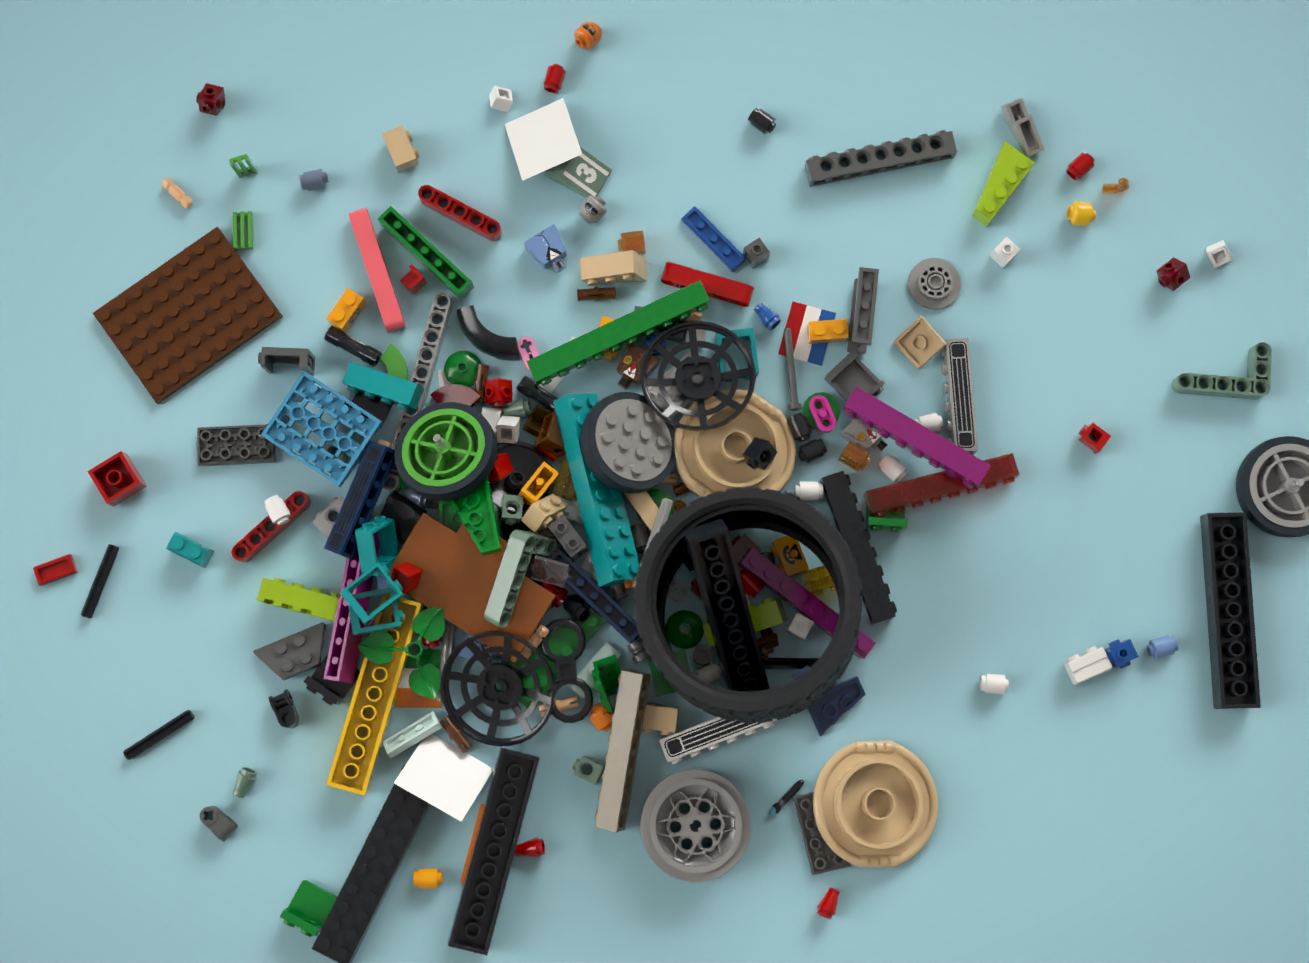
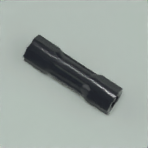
[324,326,382,367]
[516,376,558,412]

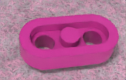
[809,395,836,433]

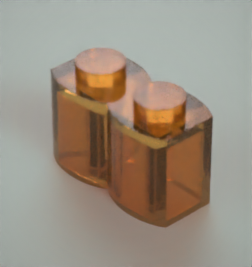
[838,441,871,472]

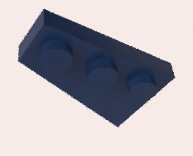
[807,676,866,737]

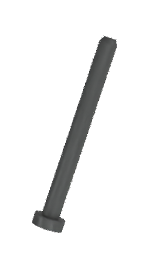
[784,328,802,411]

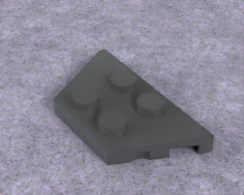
[253,622,326,680]

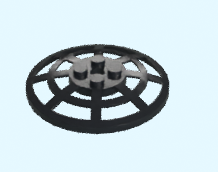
[640,321,756,431]
[440,631,556,747]

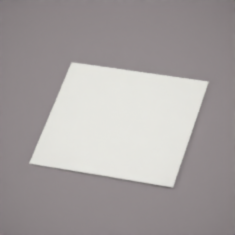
[505,98,582,181]
[394,734,494,821]

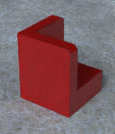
[400,264,427,295]
[488,453,513,481]
[390,562,423,593]

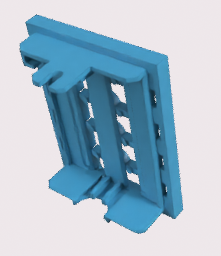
[261,371,383,487]

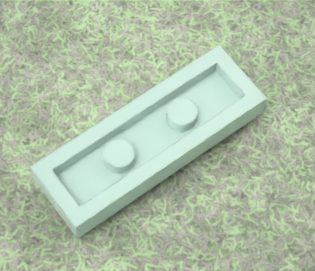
[569,642,621,699]
[383,711,442,758]

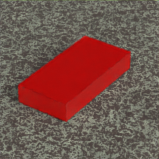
[33,554,78,586]

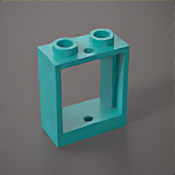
[715,328,759,382]
[355,516,399,576]
[339,563,403,625]
[348,588,404,636]

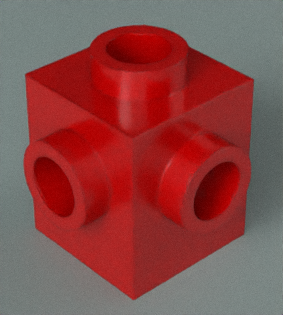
[485,378,513,408]

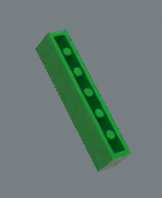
[378,206,474,300]

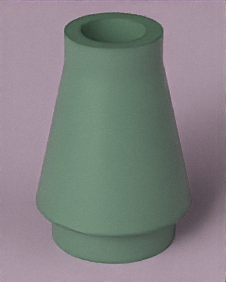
[503,399,532,417]
[233,767,257,798]

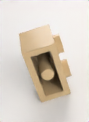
[382,125,420,173]
[521,494,567,533]
[641,703,679,735]

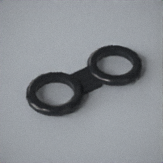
[540,618,594,723]

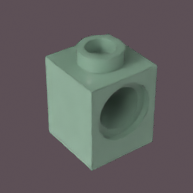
[500,494,523,526]
[572,756,604,785]

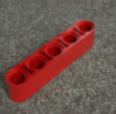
[418,185,502,241]
[660,262,754,307]
[231,491,311,563]

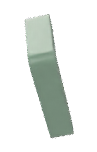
[1171,342,1272,399]
[484,530,557,628]

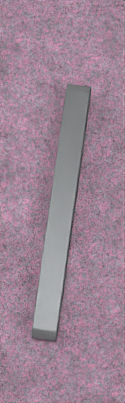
[383,292,453,493]

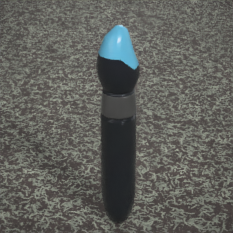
[769,780,804,816]

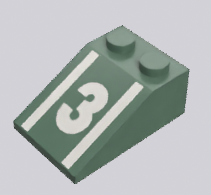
[544,147,612,198]

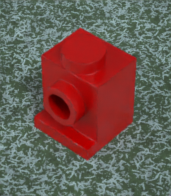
[1078,422,1111,454]

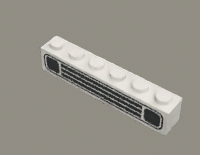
[659,717,777,765]

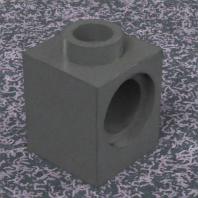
[743,237,770,269]

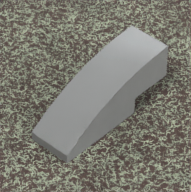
[1001,98,1044,157]

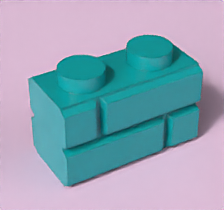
[166,532,214,568]

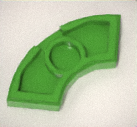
[380,344,408,381]

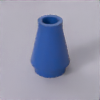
[754,303,781,330]

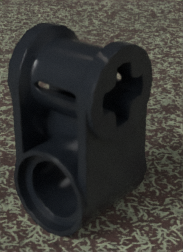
[268,689,300,728]

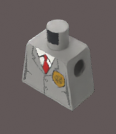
[840,418,888,453]

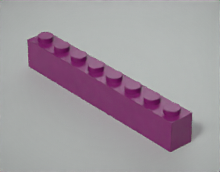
[843,386,991,488]
[323,532,380,684]
[737,548,876,659]

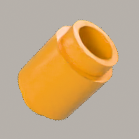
[413,868,443,889]

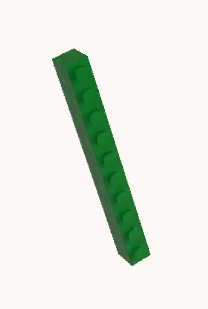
[527,280,710,386]

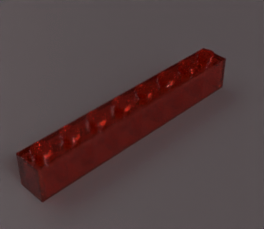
[863,453,1020,518]

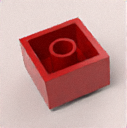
[87,451,147,507]

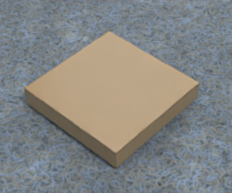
[893,316,947,370]

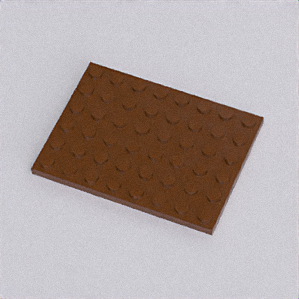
[93,226,283,404]

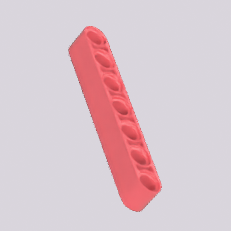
[348,208,406,333]

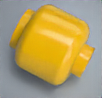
[1066,201,1096,227]

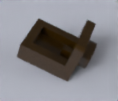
[522,404,552,437]

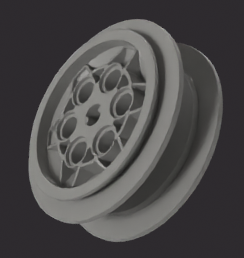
[641,769,751,882]

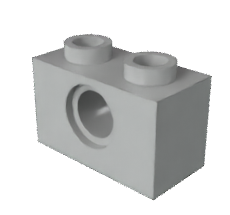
[312,496,345,539]

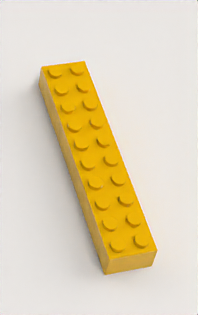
[326,594,423,796]

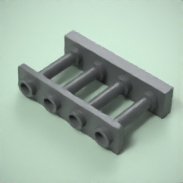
[847,267,879,354]

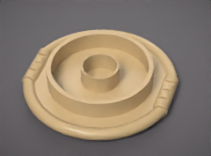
[674,389,796,497]
[813,741,938,868]

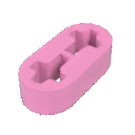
[518,337,539,372]

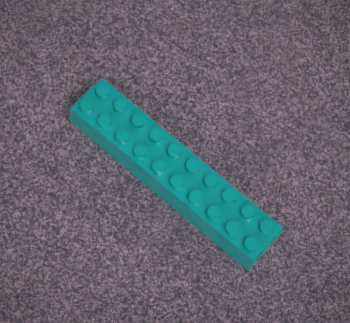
[553,393,640,587]

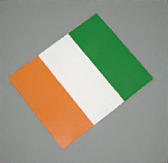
[396,649,442,708]

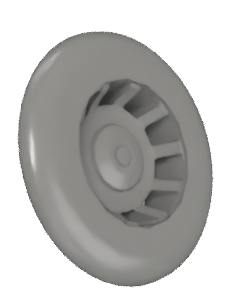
[908,258,961,309]

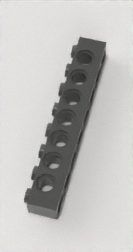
[805,130,957,187]

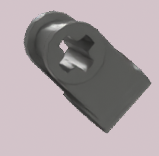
[199,806,239,842]

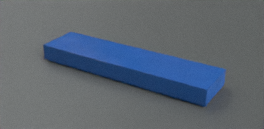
[681,206,747,272]

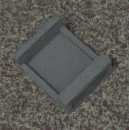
[258,347,315,376]
[825,350,885,402]
[548,515,588,562]

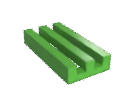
[229,154,257,178]
[233,211,253,250]

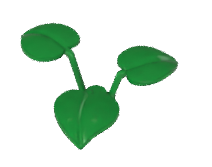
[359,607,445,699]

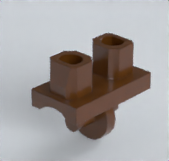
[757,627,779,661]

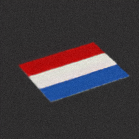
[778,301,836,366]

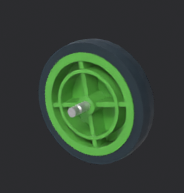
[394,402,497,501]

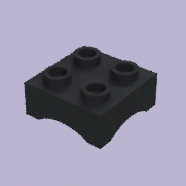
[379,491,427,545]

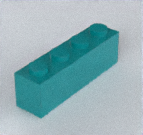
[342,362,424,411]

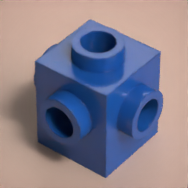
[1104,639,1139,669]

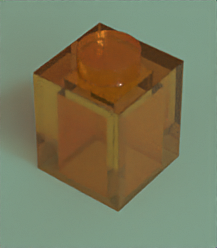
[618,230,645,255]

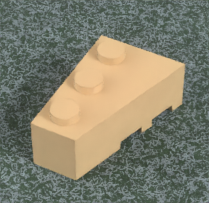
[580,250,647,286]

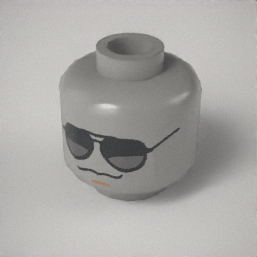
[579,196,607,224]

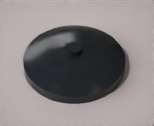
[489,441,555,517]

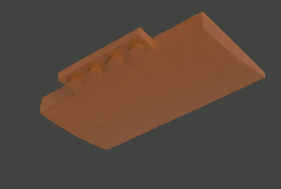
[389,513,557,663]

